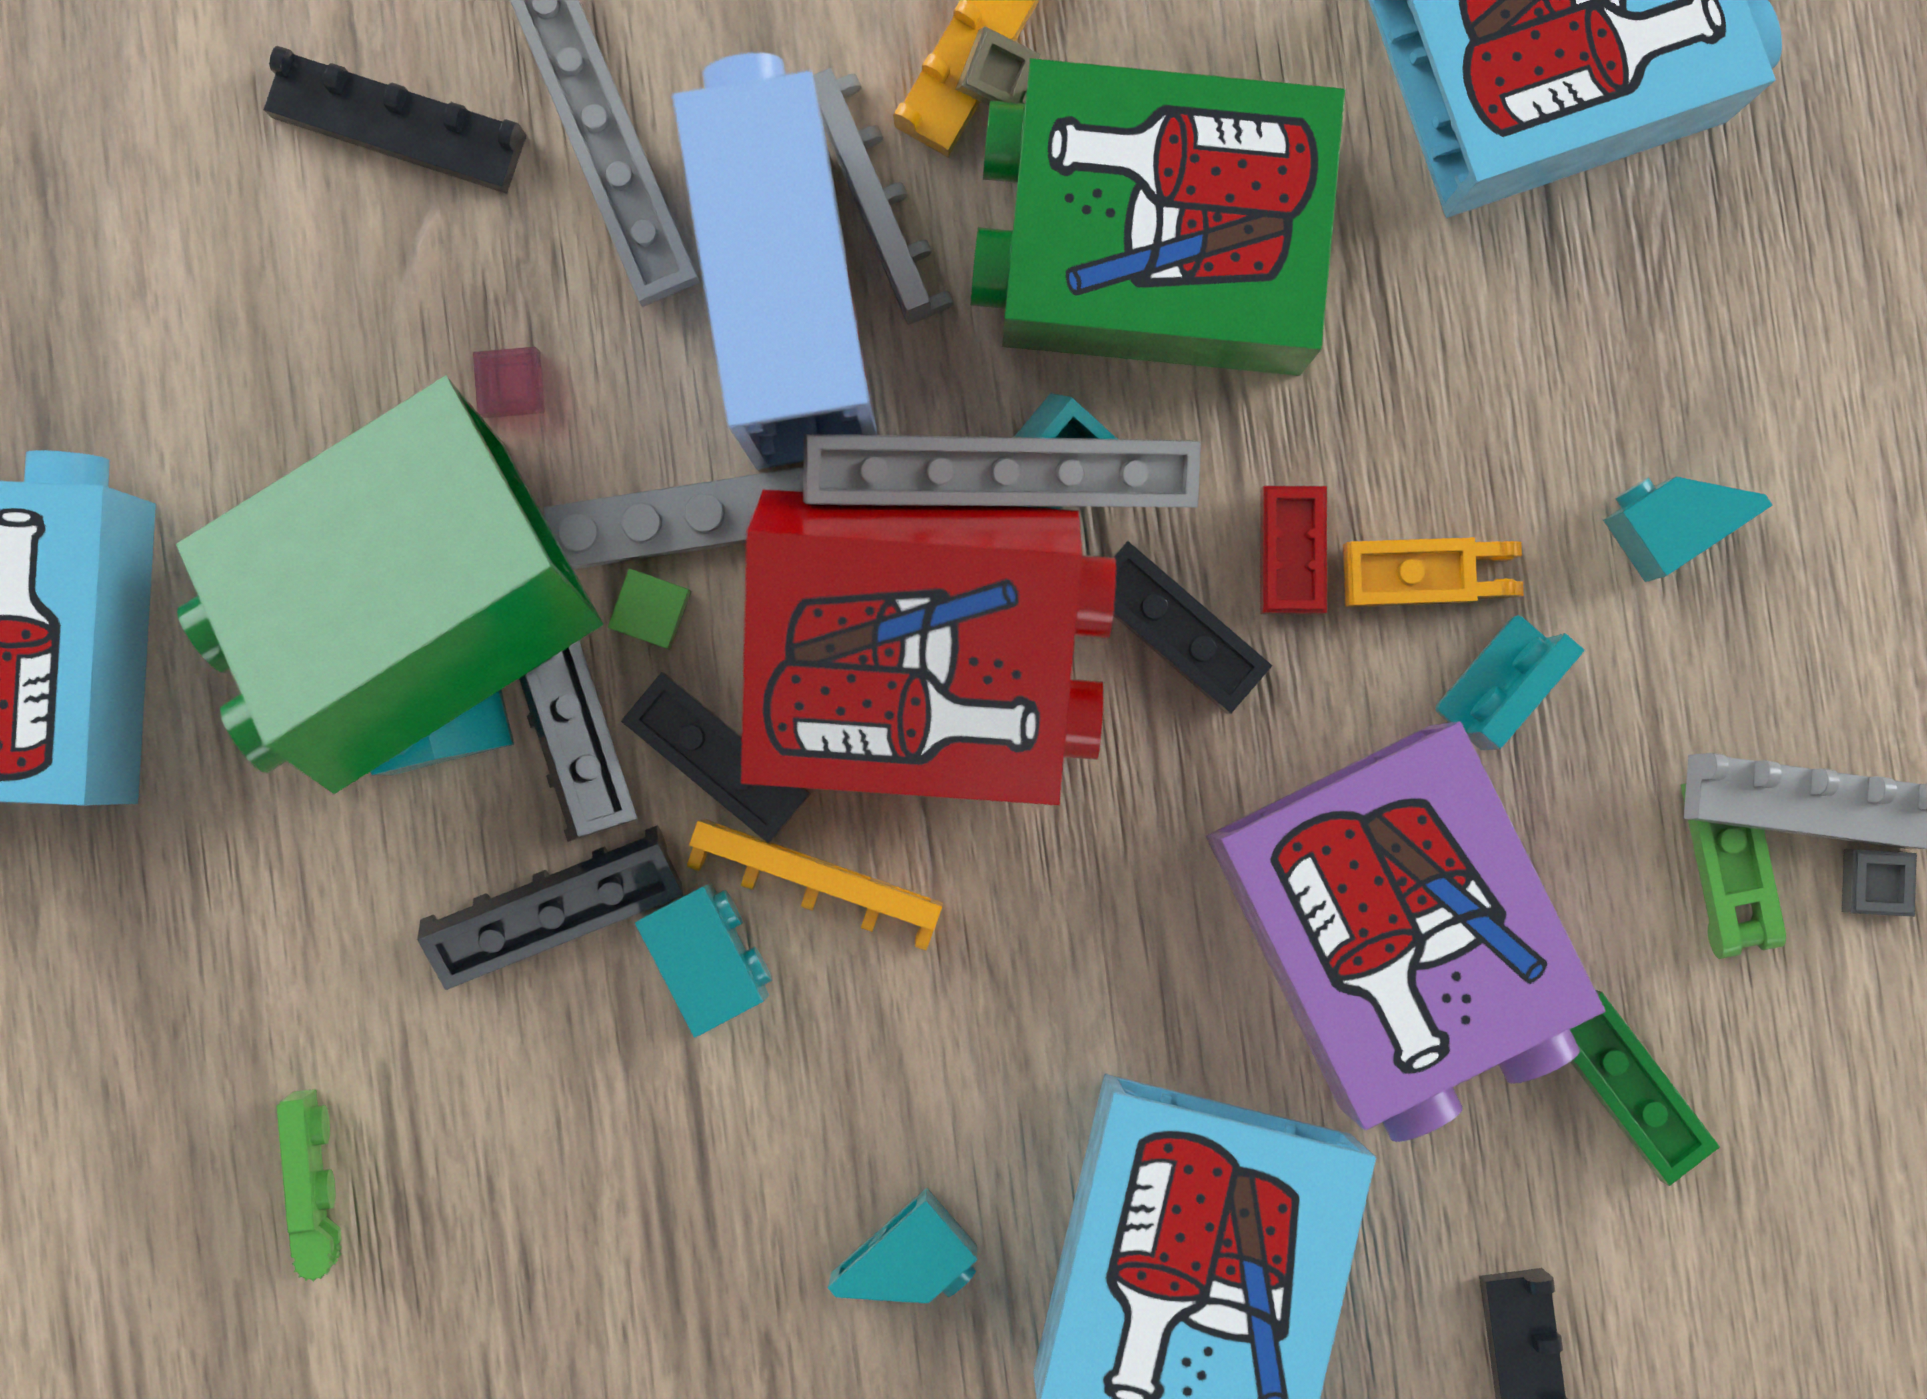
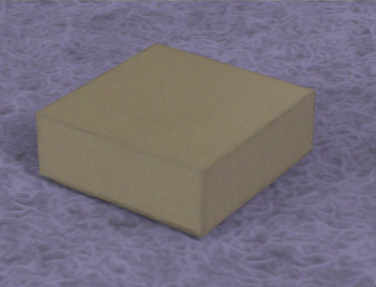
[956,26,1041,106]

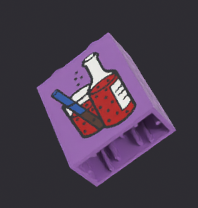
[1205,721,1605,1142]

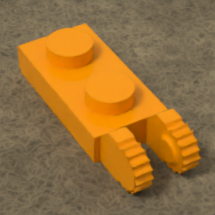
[1343,537,1524,607]

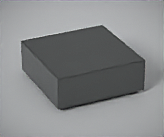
[1842,849,1917,917]

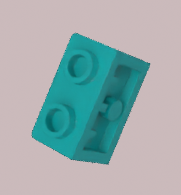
[1435,615,1585,750]

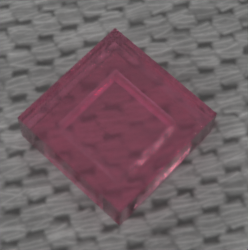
[473,347,545,418]

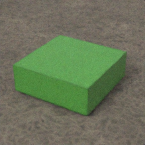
[608,568,691,650]

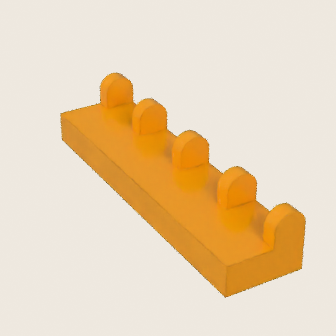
[893,0,1040,157]
[687,819,943,951]

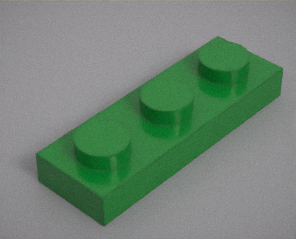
[1570,990,1720,1186]

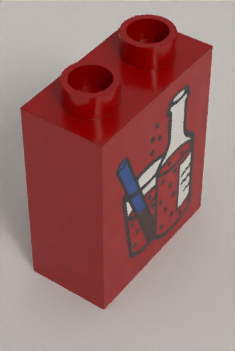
[741,489,1116,806]

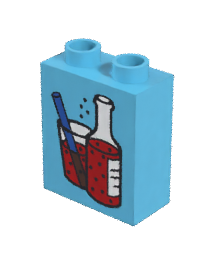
[1368,0,1782,218]
[0,450,156,805]
[1033,1074,1376,1399]

